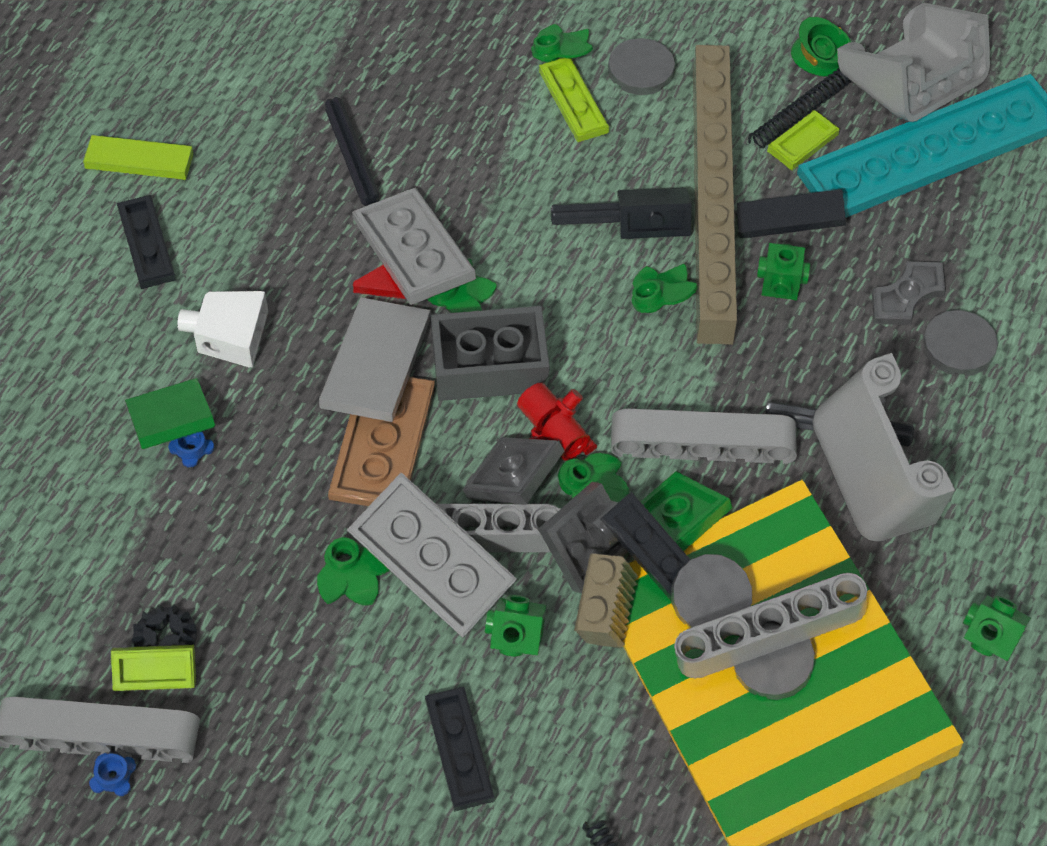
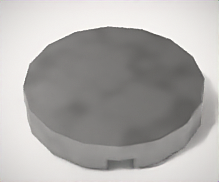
[608,38,675,95]
[923,310,998,376]
[671,554,752,628]
[734,621,815,700]

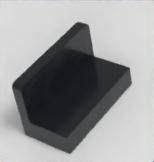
[617,187,692,239]

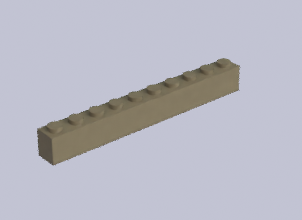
[693,45,737,345]

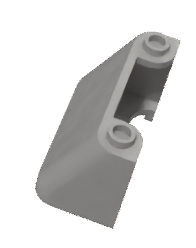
[837,3,990,122]
[813,353,955,541]

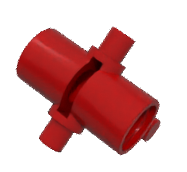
[517,383,597,461]

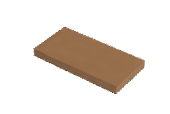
[328,377,435,506]

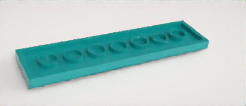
[797,74,1047,218]

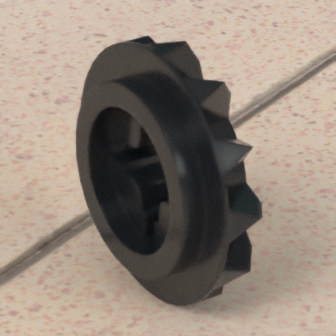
[132,604,197,647]

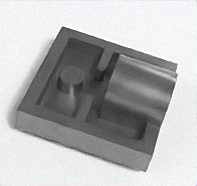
[538,482,628,593]

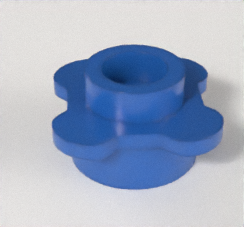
[168,431,214,467]
[89,753,136,796]

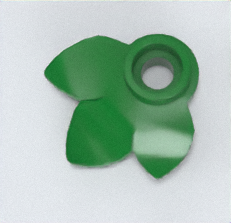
[531,24,593,63]
[427,259,497,313]
[632,264,698,313]
[558,453,630,503]
[317,537,390,605]

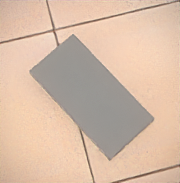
[352,187,476,305]
[319,297,431,422]
[347,473,517,638]

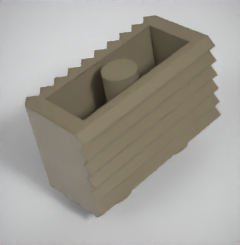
[574,554,638,648]

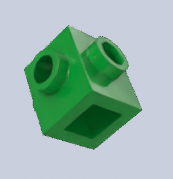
[757,243,810,300]
[485,595,547,657]
[963,595,1031,661]

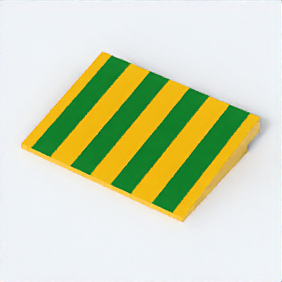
[622,480,964,846]

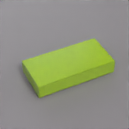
[767,110,840,170]
[111,645,196,691]

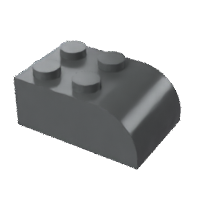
[431,306,550,401]

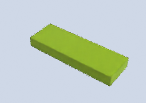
[539,58,609,143]
[83,135,194,180]

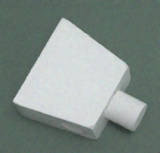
[178,291,268,368]

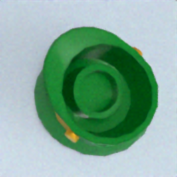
[791,17,851,76]

